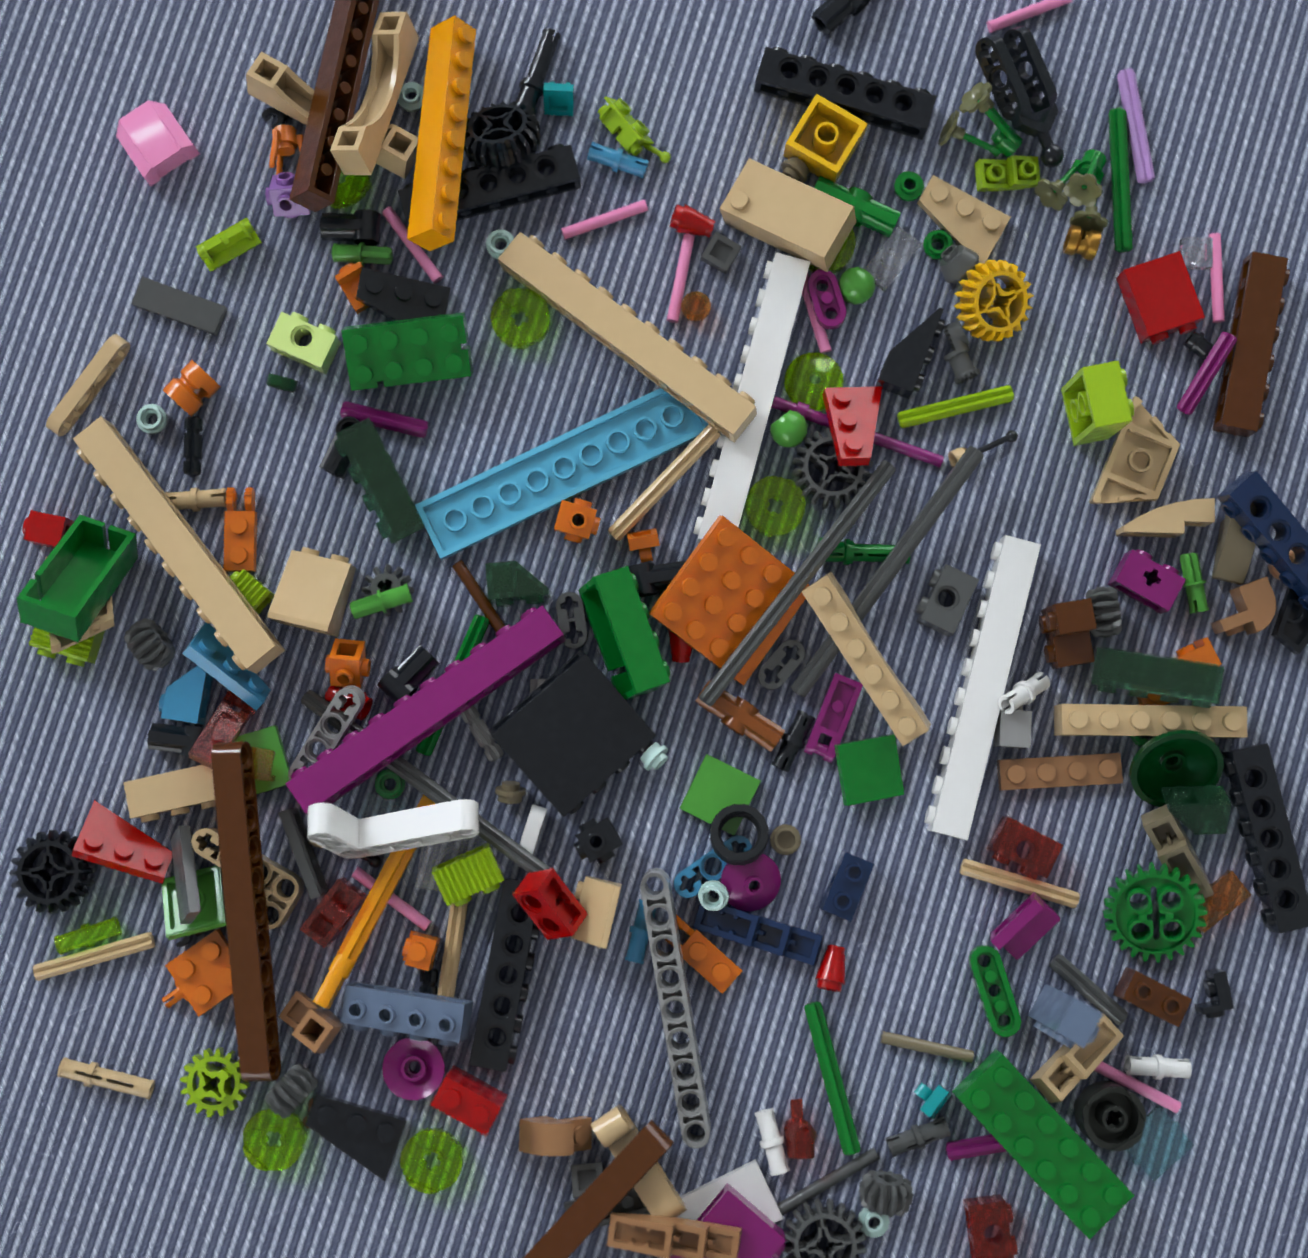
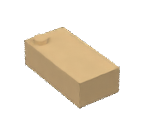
[719,158,857,272]

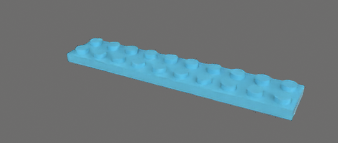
[415,388,709,560]

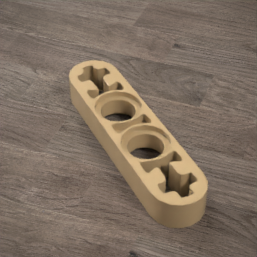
[46,334,130,436]

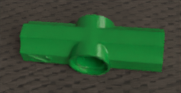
[814,176,901,238]

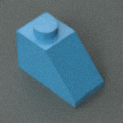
[159,666,213,725]

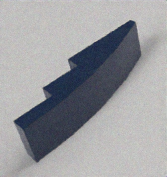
[693,903,825,966]

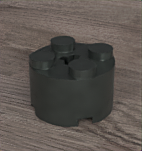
[1074,1081,1146,1151]

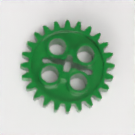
[1103,862,1208,963]

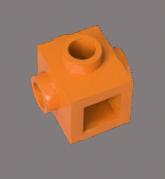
[554,498,601,544]
[325,638,371,689]

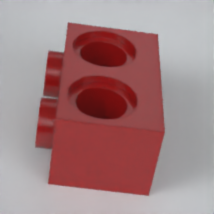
[512,868,588,940]

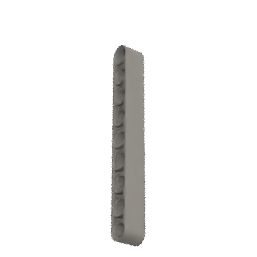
[640,868,711,1149]

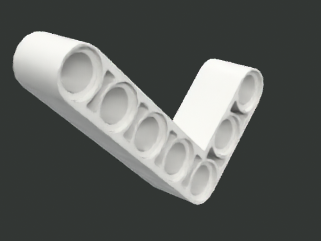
[307,799,479,859]

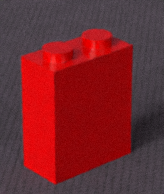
[1116,251,1205,345]
[430,1065,508,1136]

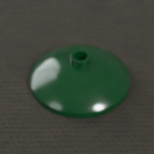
[1129,730,1224,808]

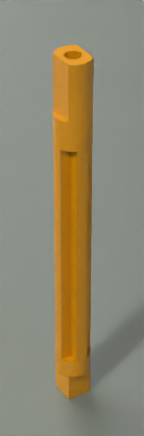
[313,794,436,1009]

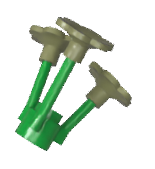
[938,82,1023,157]
[1034,149,1108,232]

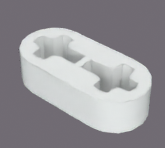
[519,804,547,855]

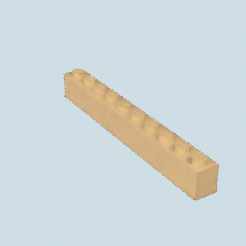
[498,232,757,443]
[73,416,285,674]

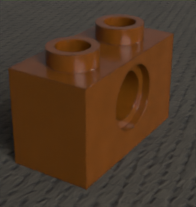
[1113,967,1192,1027]

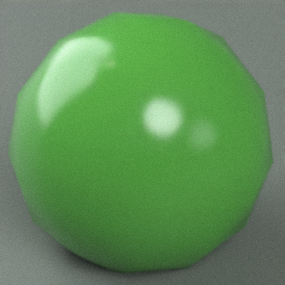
[838,267,875,305]
[770,410,808,448]

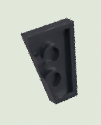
[356,268,450,321]
[1271,587,1308,654]
[306,1092,406,1181]

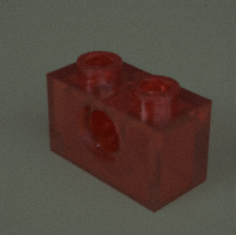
[986,816,1063,880]
[300,877,368,948]
[963,1194,1018,1258]

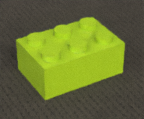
[1061,360,1134,446]

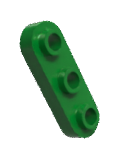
[968,945,1021,1037]

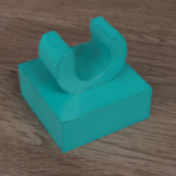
[543,81,574,116]
[914,1082,952,1119]

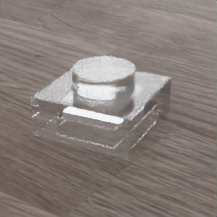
[1179,237,1213,270]

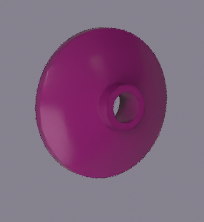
[720,854,781,911]
[382,1037,445,1101]

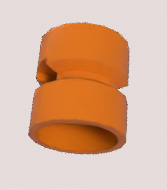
[162,360,221,417]

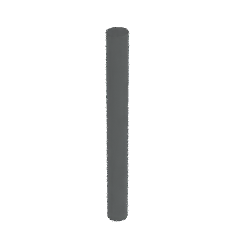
[777,1148,880,1216]

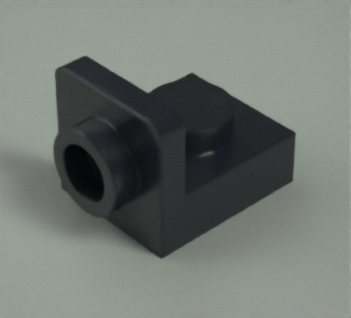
[1194,968,1234,1018]

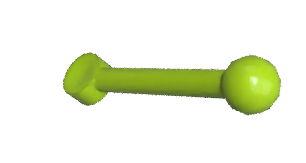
[618,128,671,163]

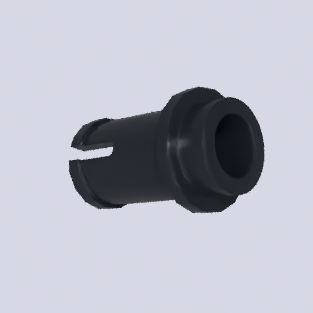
[1184,331,1214,361]

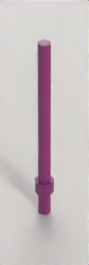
[771,396,944,468]

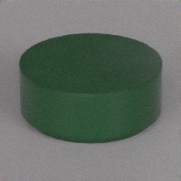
[266,373,298,393]

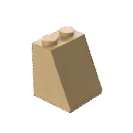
[267,547,356,637]

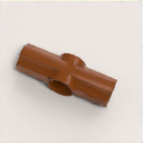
[695,680,785,752]

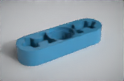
[674,835,752,898]

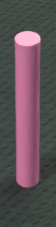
[987,0,1073,33]
[561,199,648,240]
[382,206,443,284]
[1208,233,1225,323]
[667,234,695,323]
[802,273,832,354]
[351,867,432,931]
[1094,1061,1182,1113]

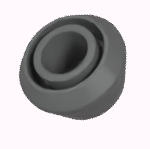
[940,245,979,284]

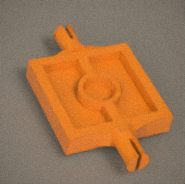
[162,929,233,1017]

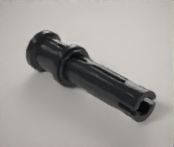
[515,28,561,116]

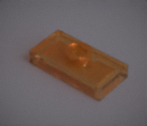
[1197,870,1251,933]

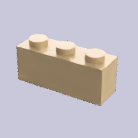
[123,763,216,823]

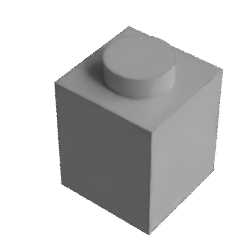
[994,705,1032,749]

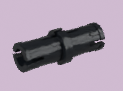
[771,710,816,773]

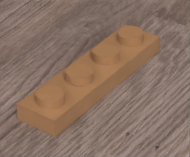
[997,753,1123,791]

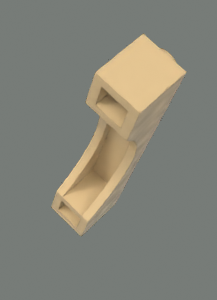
[330,12,419,175]
[246,52,418,179]
[801,572,931,746]
[1054,704,1247,739]

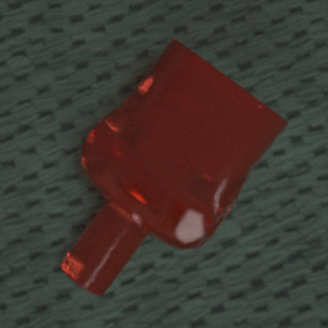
[784,1099,818,1159]

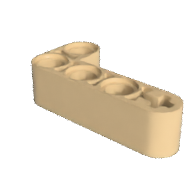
[191,828,305,930]
[591,1104,687,1217]

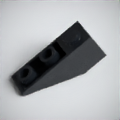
[875,308,945,399]

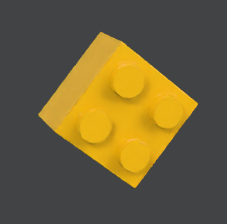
[783,94,868,183]

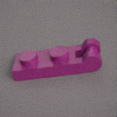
[803,673,863,763]

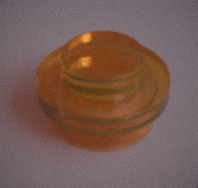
[681,291,711,322]

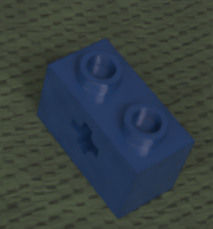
[819,851,874,922]

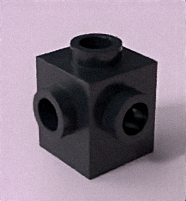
[574,817,623,865]

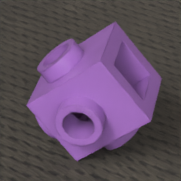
[265,172,311,218]

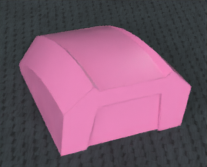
[116,100,200,186]

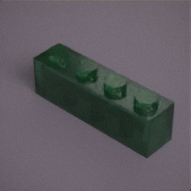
[334,416,425,543]
[1091,646,1225,708]

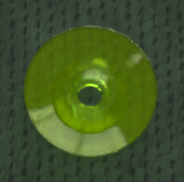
[784,352,844,411]

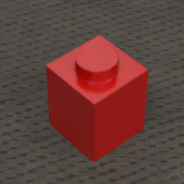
[22,510,74,548]

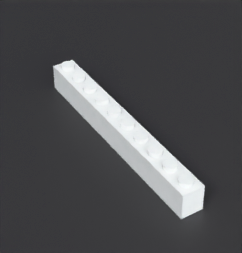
[693,252,811,543]
[924,535,1041,840]

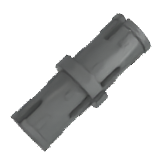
[885,1117,951,1157]

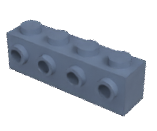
[340,981,473,1046]
[1028,984,1103,1049]

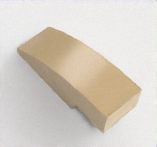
[1116,498,1215,538]
[1029,1013,1124,1103]

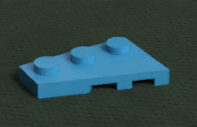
[182,622,271,711]

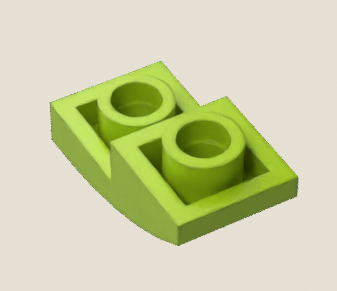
[974,155,1040,192]

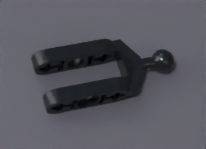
[975,26,1064,167]

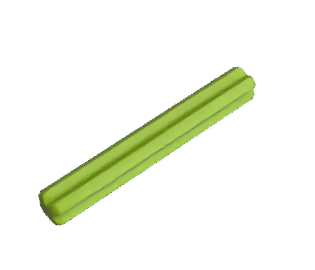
[897,385,1014,428]

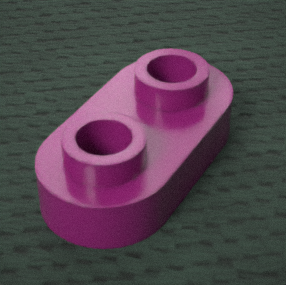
[807,269,847,329]

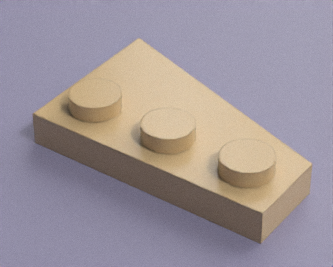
[917,175,1011,263]

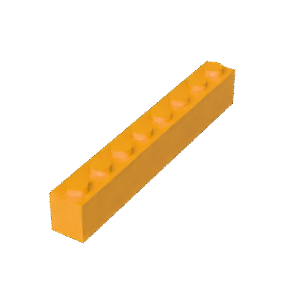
[407,15,476,251]

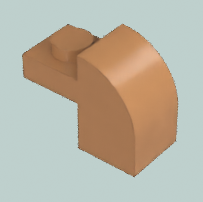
[1210,576,1276,637]
[278,991,343,1053]
[519,1116,592,1156]

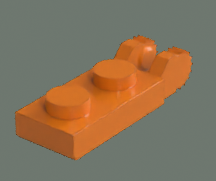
[223,487,257,572]
[665,915,743,994]

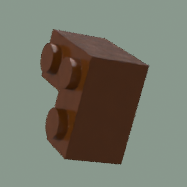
[1039,598,1097,669]

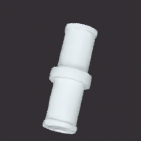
[998,672,1051,714]
[1124,1054,1192,1080]
[754,1108,790,1176]

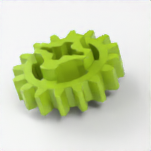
[180,1047,250,1118]

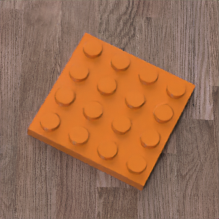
[649,515,809,686]

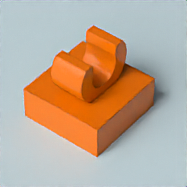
[626,528,660,563]

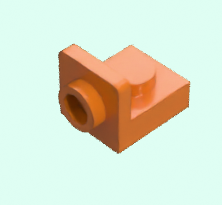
[335,262,369,314]

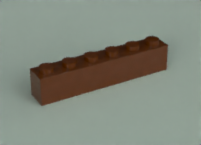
[1212,251,1290,438]

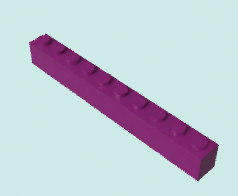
[285,605,565,815]

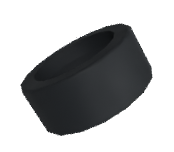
[710,804,769,865]

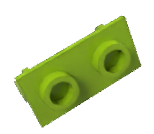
[598,96,654,156]
[195,217,262,272]

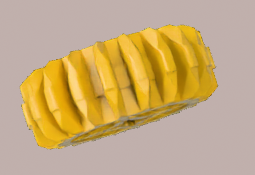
[954,260,1034,342]

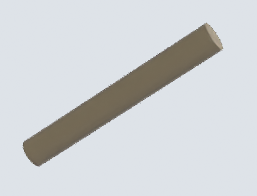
[880,1031,974,1063]

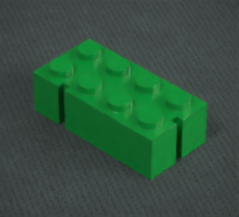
[341,312,473,391]
[17,515,138,642]
[578,566,670,701]

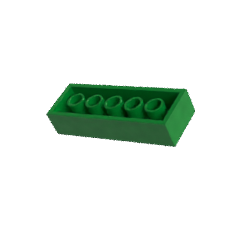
[952,1049,1135,1240]

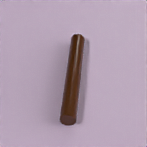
[452,560,506,632]

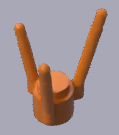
[269,124,304,175]

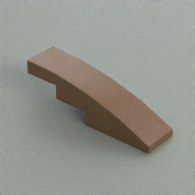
[607,1212,742,1258]

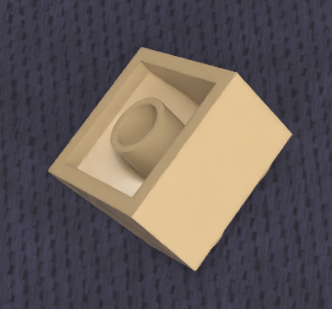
[571,875,622,949]

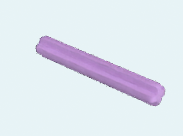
[1117,68,1155,184]

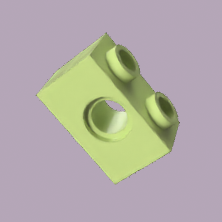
[266,311,341,375]

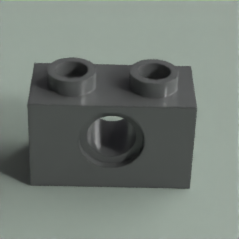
[915,564,979,637]

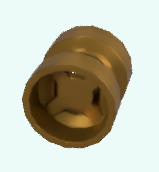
[1063,224,1101,261]

